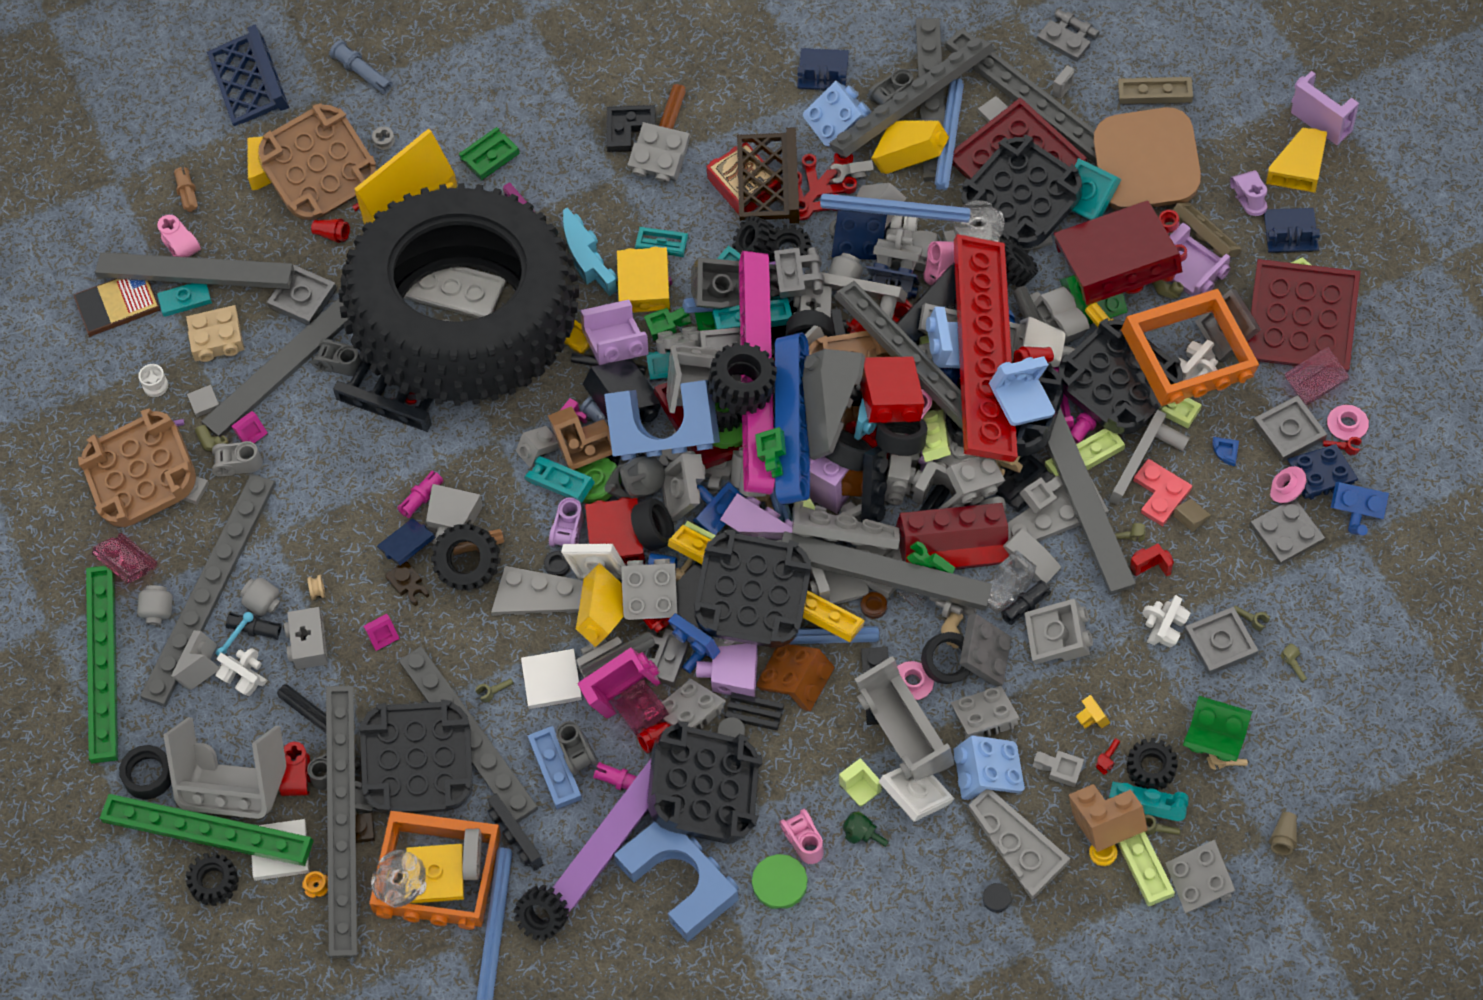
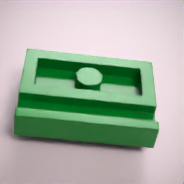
[459,127,520,181]

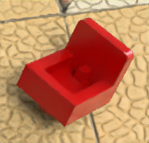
[1130,543,1174,577]

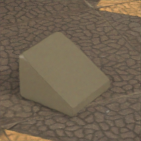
[1173,498,1211,532]

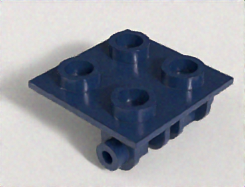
[797,48,849,90]
[1264,208,1320,253]
[831,210,887,260]
[866,263,920,299]
[1287,444,1358,500]

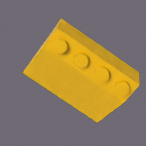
[354,129,458,225]

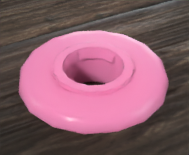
[1327,405,1369,441]
[1270,466,1307,503]
[897,661,934,700]

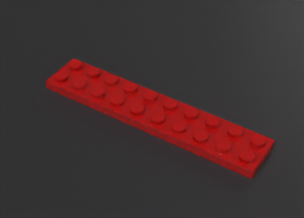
[953,234,1018,462]

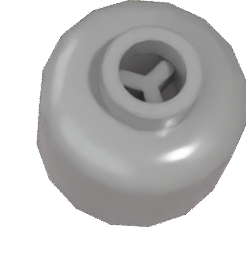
[828,253,863,291]
[240,577,281,617]
[137,585,173,625]

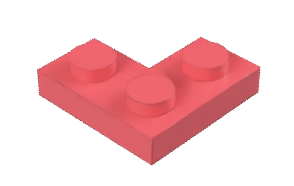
[1133,459,1192,527]

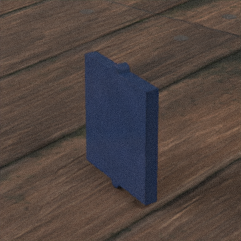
[377,518,436,565]

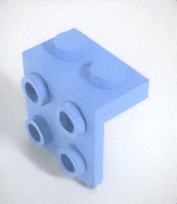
[803,81,871,147]
[926,307,960,368]
[989,357,1055,426]
[953,735,1025,800]

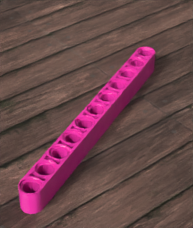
[739,251,775,494]

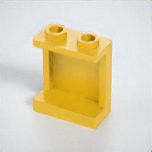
[617,247,671,313]

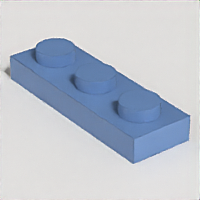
[527,726,582,809]

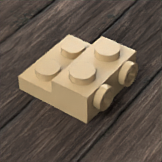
[186,305,245,362]

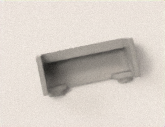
[666,345,775,419]
[855,656,955,781]
[164,717,286,819]

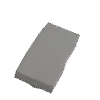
[1003,528,1061,583]

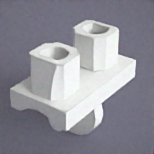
[1179,339,1218,381]
[1142,595,1190,647]
[215,648,268,696]

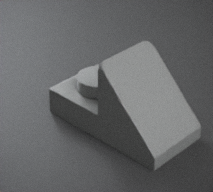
[171,630,220,690]

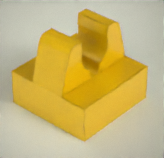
[1076,695,1111,728]

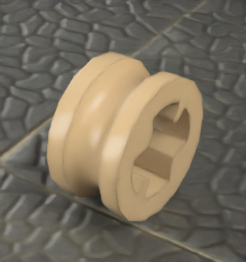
[308,575,326,600]

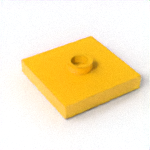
[407,844,464,904]

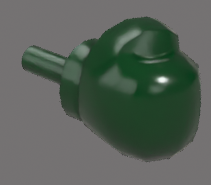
[842,811,889,847]

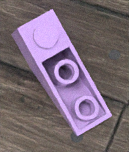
[720,493,797,540]

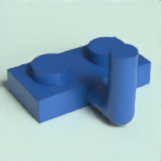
[693,482,745,535]
[1330,482,1389,535]
[668,613,721,674]

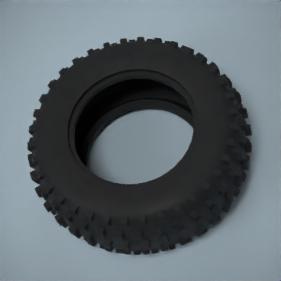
[338,183,579,406]

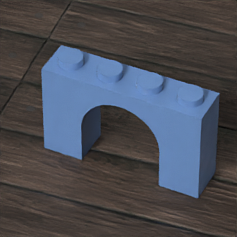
[604,380,720,460]
[614,821,739,942]

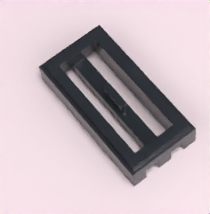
[725,692,784,731]

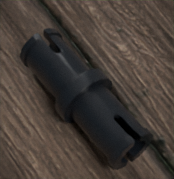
[1001,580,1051,625]
[225,612,282,640]

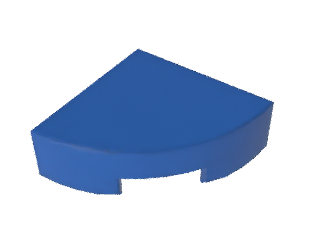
[1212,437,1239,466]

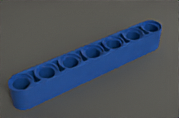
[775,332,810,505]

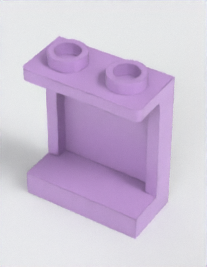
[1291,71,1359,145]
[1170,223,1230,296]
[581,300,648,365]
[809,456,849,514]

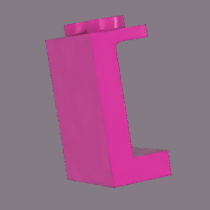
[577,647,661,718]

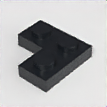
[606,105,656,152]

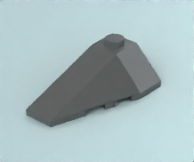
[691,257,780,309]
[802,349,865,460]

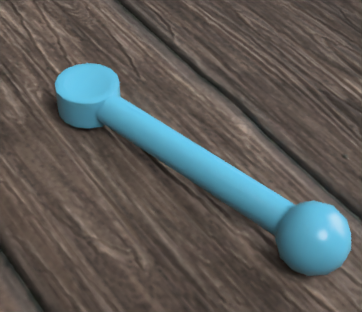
[216,612,253,656]

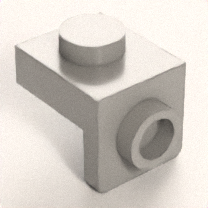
[516,426,559,467]

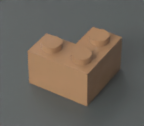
[548,406,612,470]
[1069,784,1148,852]

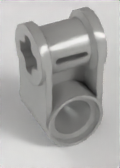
[212,441,263,477]

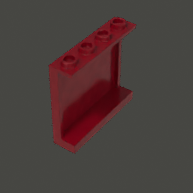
[1053,200,1183,305]

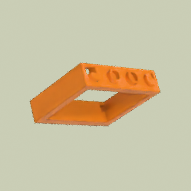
[1121,289,1259,406]
[369,811,501,930]

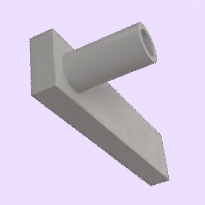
[805,269,907,319]
[1108,409,1190,506]

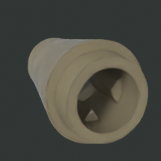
[1269,812,1297,855]

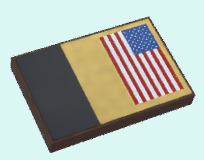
[73,279,160,337]

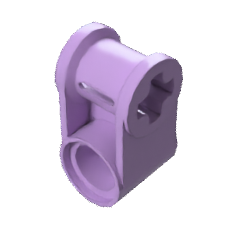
[1230,170,1267,216]
[549,498,584,547]

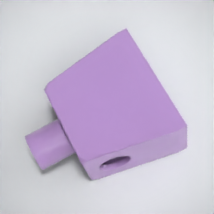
[696,643,758,697]

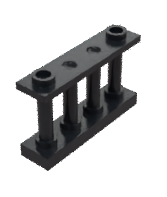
[333,350,433,432]

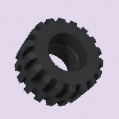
[708,342,777,415]
[431,524,501,590]

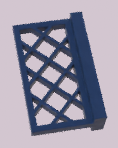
[207,24,290,126]

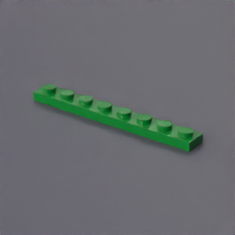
[86,565,118,764]
[99,794,314,866]

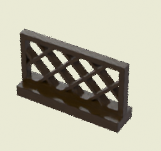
[737,127,800,224]

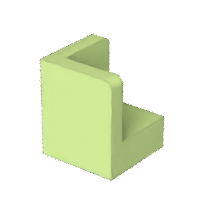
[839,758,882,807]

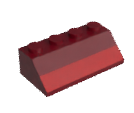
[895,503,1009,570]

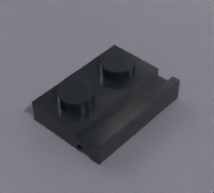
[996,455,1055,512]

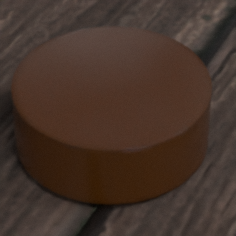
[861,592,887,619]

